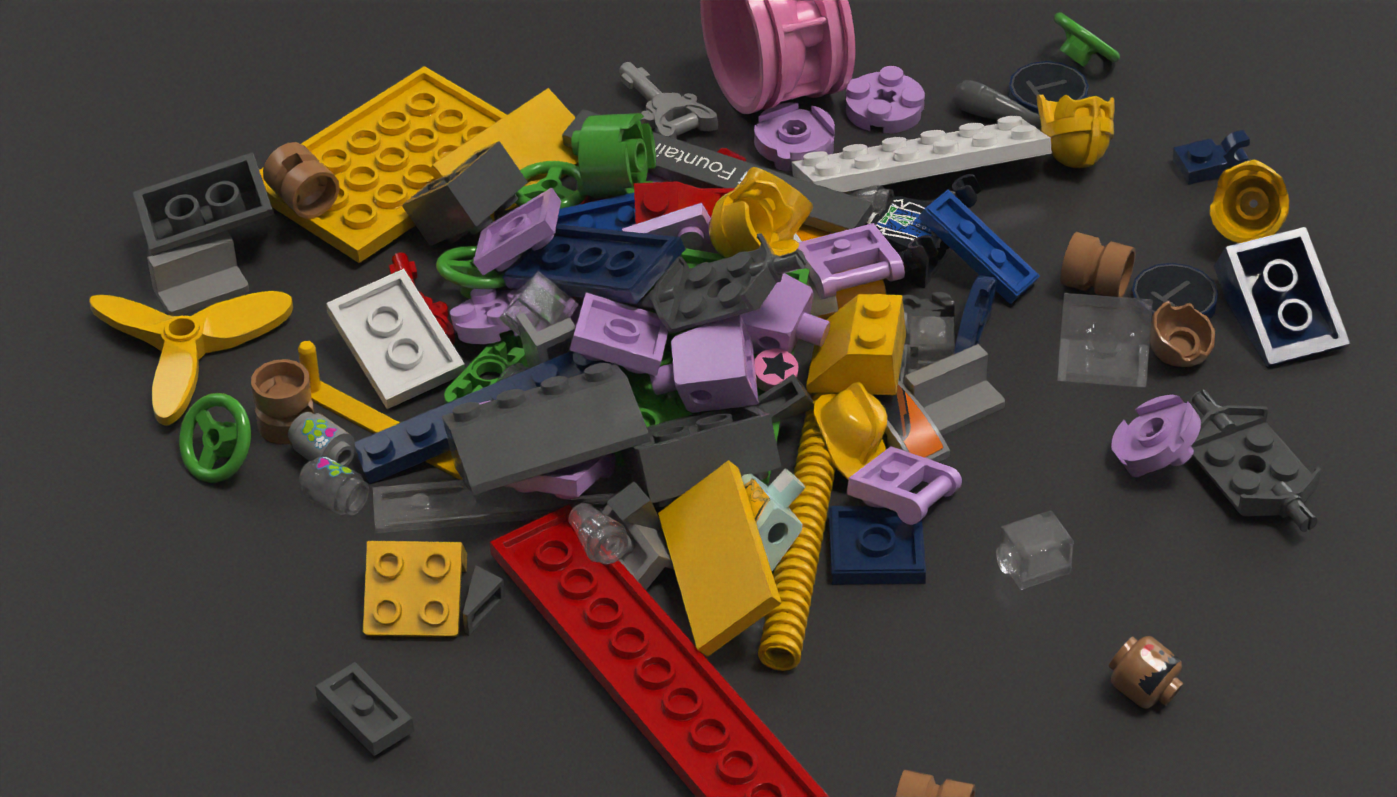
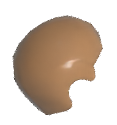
[1148,301,1215,367]

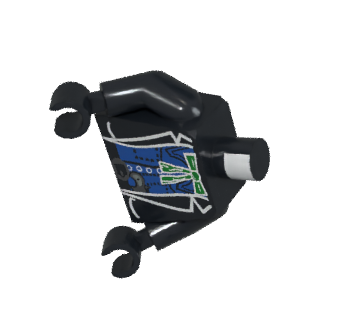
[865,174,981,288]

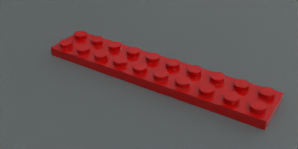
[490,504,829,797]

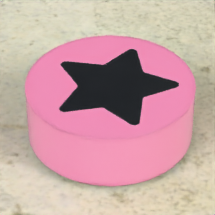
[754,348,798,392]

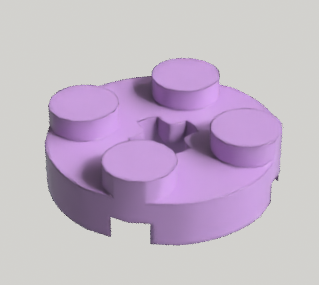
[846,66,925,133]
[754,102,835,171]
[450,289,539,344]
[1111,395,1201,477]

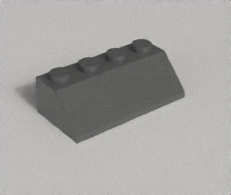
[441,363,651,495]

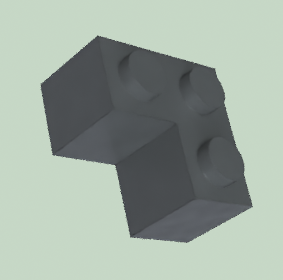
[402,141,528,246]

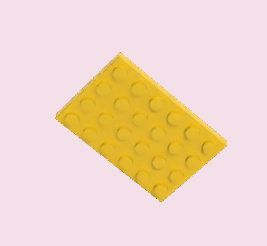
[259,66,507,263]

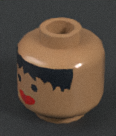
[1108,636,1184,709]

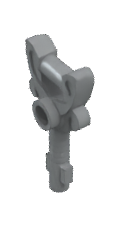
[619,62,718,139]

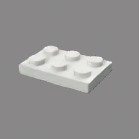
[326,269,465,409]

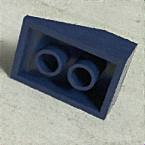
[1214,227,1350,367]

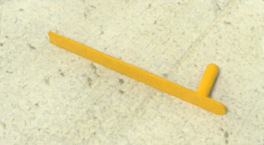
[298,341,464,482]

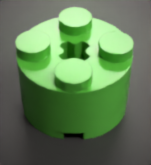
[571,113,656,199]

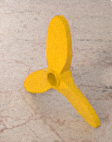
[89,291,293,426]

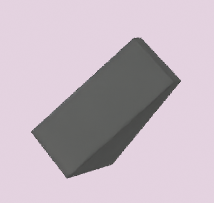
[753,374,814,424]
[607,481,662,531]
[463,565,505,636]

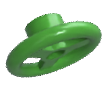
[1054,12,1120,67]
[515,161,587,209]
[436,246,517,299]
[179,393,251,483]

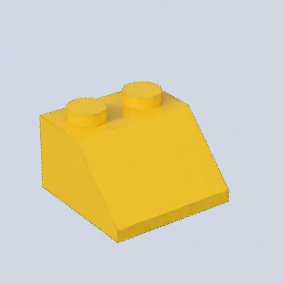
[806,294,906,395]

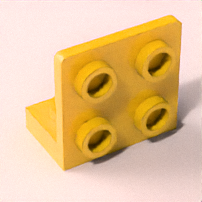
[363,541,467,637]

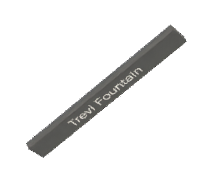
[562,109,873,233]

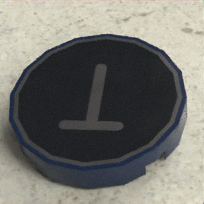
[1008,61,1089,114]
[1131,263,1218,324]

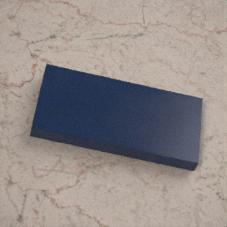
[503,224,686,304]

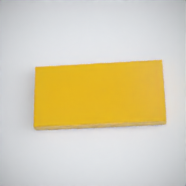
[429,88,579,223]
[658,460,782,656]

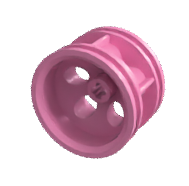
[700,0,855,114]

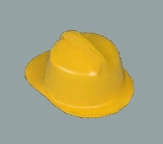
[813,382,887,480]

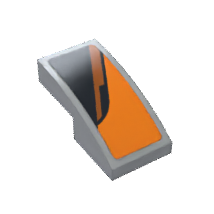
[871,380,950,462]

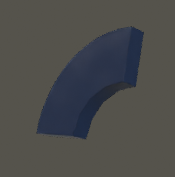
[954,275,997,354]

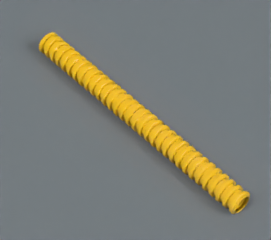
[758,393,837,671]

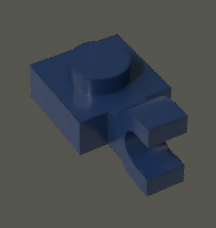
[1173,130,1250,185]

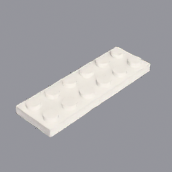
[792,116,1052,193]

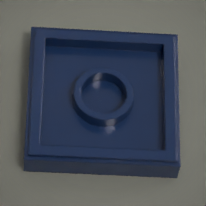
[828,506,926,585]

